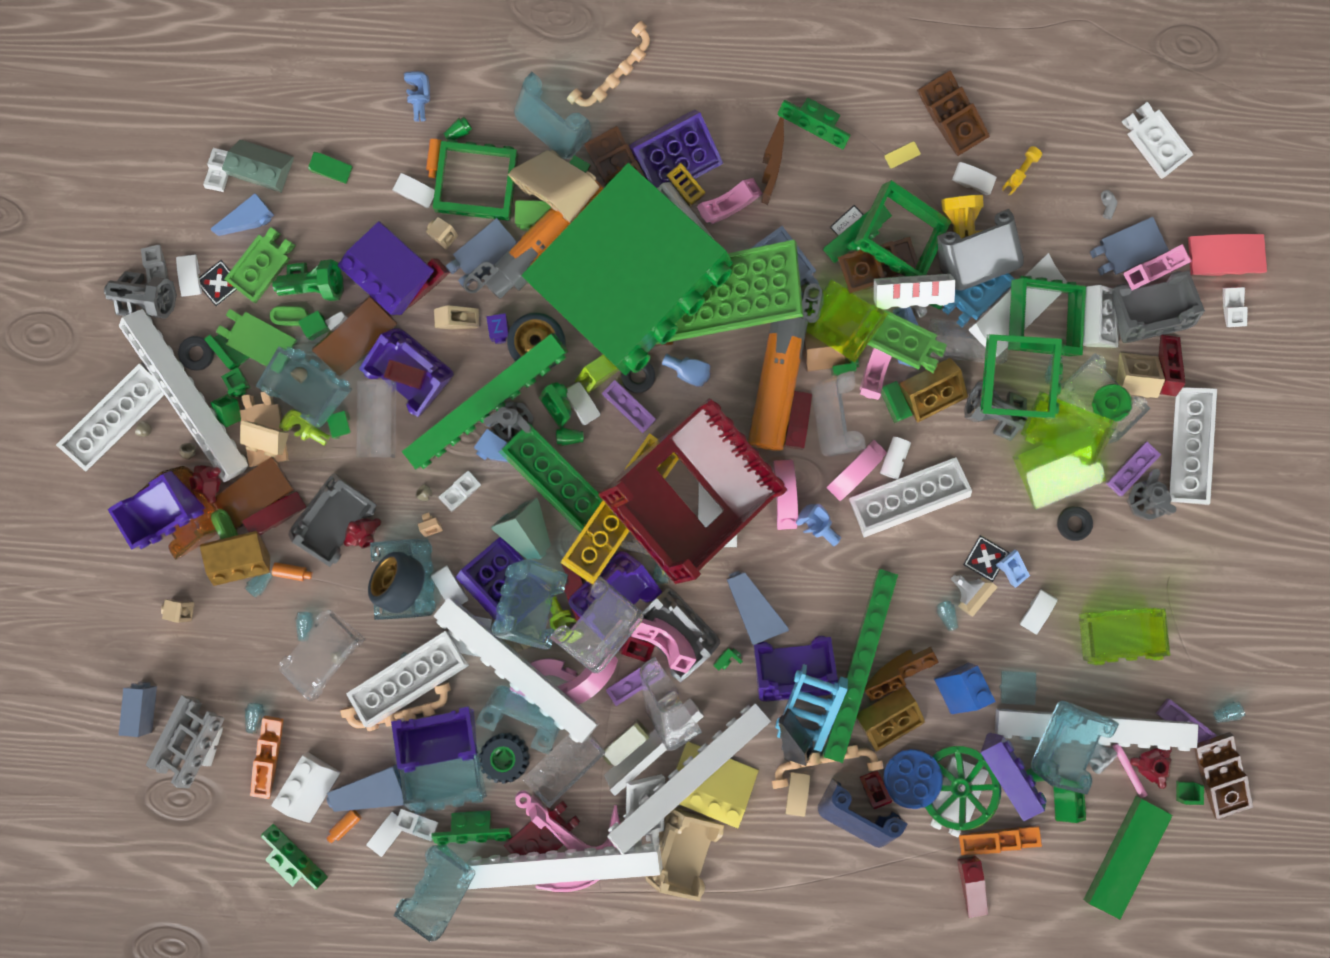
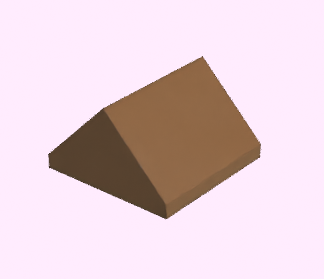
[804,329,845,372]

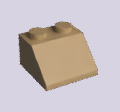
[1117,352,1165,398]
[240,420,289,457]

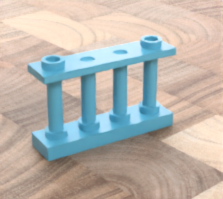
[775,664,848,752]

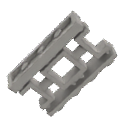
[146,695,224,788]

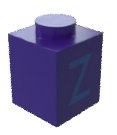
[486,314,509,344]

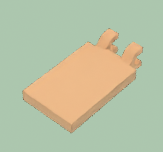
[240,391,289,467]

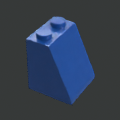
[934,662,996,714]

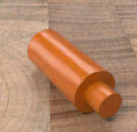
[426,139,442,178]
[272,562,313,581]
[326,810,362,843]

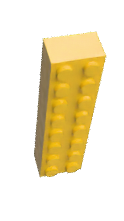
[561,433,679,585]

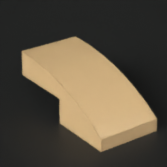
[785,772,810,817]

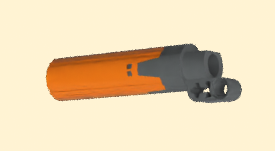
[463,180,604,299]
[748,283,824,451]

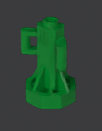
[272,259,344,301]

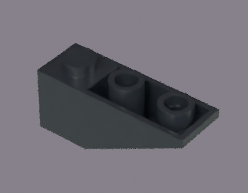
[778,708,814,766]

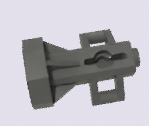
[104,271,177,319]
[964,381,1035,441]
[484,401,534,441]
[1127,469,1177,521]

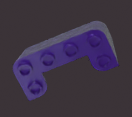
[107,471,206,550]

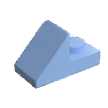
[996,550,1030,588]

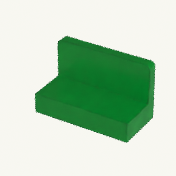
[204,328,249,370]
[881,381,913,424]
[1053,781,1086,823]

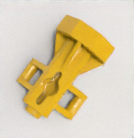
[941,195,984,239]

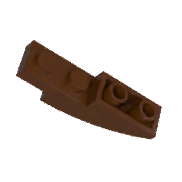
[865,647,939,701]

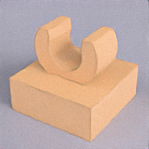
[418,512,443,537]

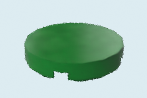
[1092,384,1133,423]

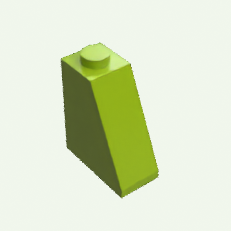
[575,355,619,394]

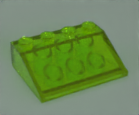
[1013,426,1106,510]

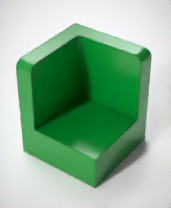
[298,311,331,341]
[211,394,241,427]
[326,411,351,439]
[1176,781,1204,805]

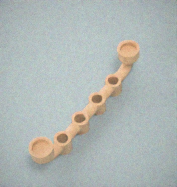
[567,21,650,107]
[340,682,451,731]
[772,745,884,789]

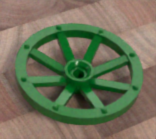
[925,746,1001,830]

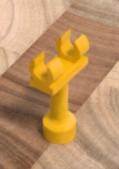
[1002,146,1042,195]

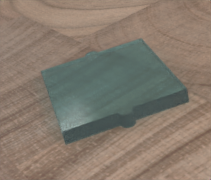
[999,671,1038,705]

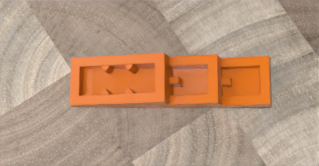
[250,716,284,799]
[959,826,1042,855]

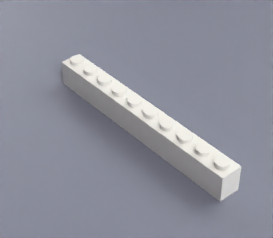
[119,309,248,482]
[434,598,599,743]
[607,704,771,855]
[995,708,1198,751]
[464,843,663,889]

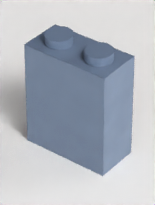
[119,682,157,737]

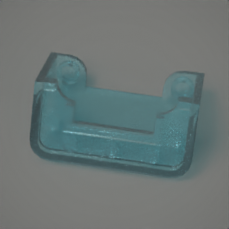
[514,71,592,159]
[1031,701,1119,794]

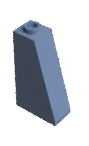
[726,570,789,645]
[327,765,410,812]

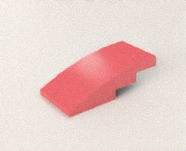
[1188,234,1267,276]

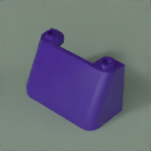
[359,328,454,417]
[569,551,662,646]
[754,636,838,702]
[391,706,477,773]

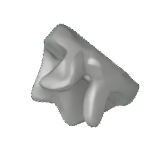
[1086,743,1118,774]

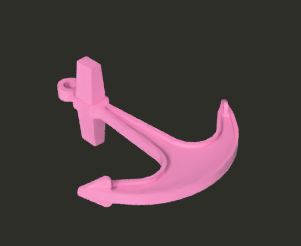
[515,791,621,892]

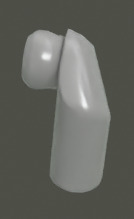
[1101,190,1117,220]

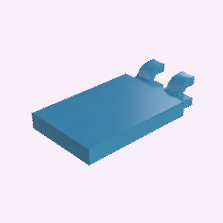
[942,273,1015,327]

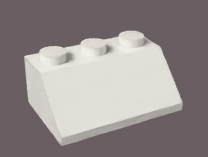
[1083,285,1119,348]
[271,752,341,823]

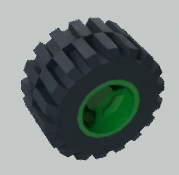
[479,733,530,784]

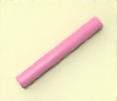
[1112,743,1148,798]

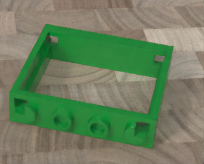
[433,139,519,221]
[854,180,951,277]
[1008,275,1086,357]
[980,334,1065,418]

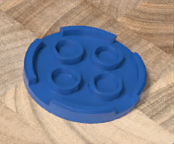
[883,749,943,809]

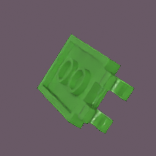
[225,227,296,303]
[216,309,297,373]
[867,310,947,373]

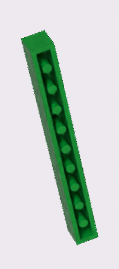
[401,333,569,470]
[822,569,898,763]

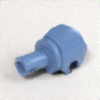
[404,71,430,122]
[662,354,711,387]
[796,504,841,546]

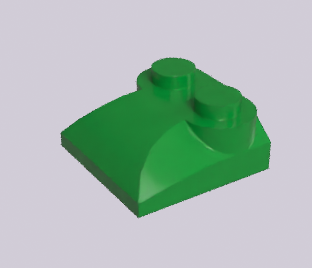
[539,382,572,429]

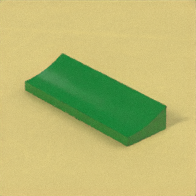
[498,423,603,533]
[1083,796,1173,920]

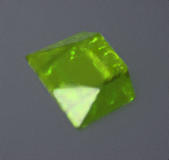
[806,279,888,363]

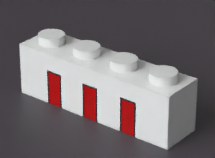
[874,274,955,309]

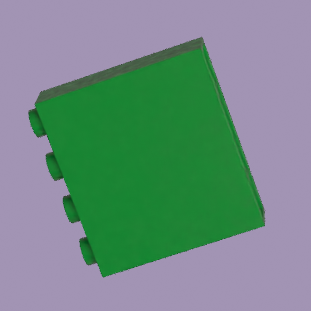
[521,163,733,376]

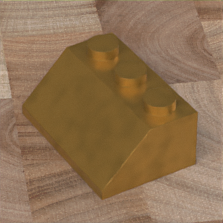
[899,358,968,423]
[200,531,270,586]
[856,686,926,752]

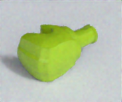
[279,409,331,446]
[545,596,584,644]

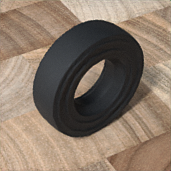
[178,336,214,371]
[621,362,655,393]
[1057,506,1093,541]

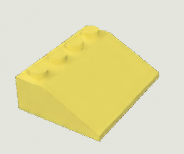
[675,741,759,828]

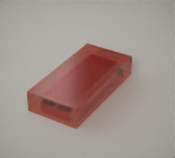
[384,359,427,390]

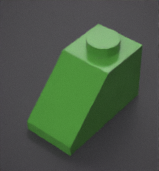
[515,201,551,231]

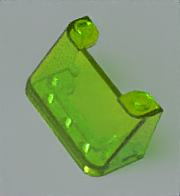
[1021,391,1118,467]

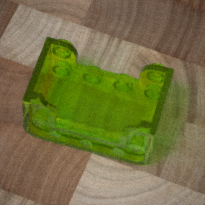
[1078,607,1170,665]

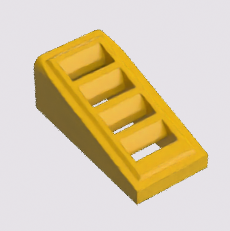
[666,163,705,207]

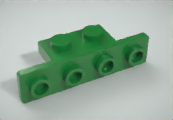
[777,97,851,150]
[823,205,892,263]
[432,810,512,845]
[261,824,328,890]

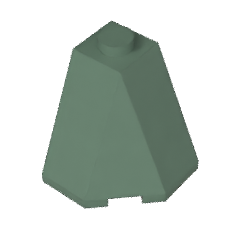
[491,498,551,560]

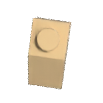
[426,217,458,250]
[434,305,479,329]
[161,599,194,623]

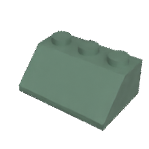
[222,139,294,193]

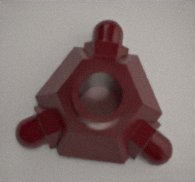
[189,465,221,504]
[343,518,381,549]
[1130,746,1172,789]

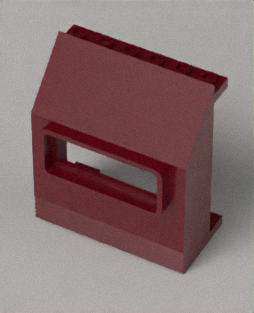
[598,398,787,584]

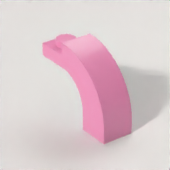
[697,178,763,224]
[1123,244,1192,290]
[860,348,892,400]
[827,440,887,501]
[774,460,798,530]
[630,618,696,673]
[557,647,618,705]
[510,658,578,696]

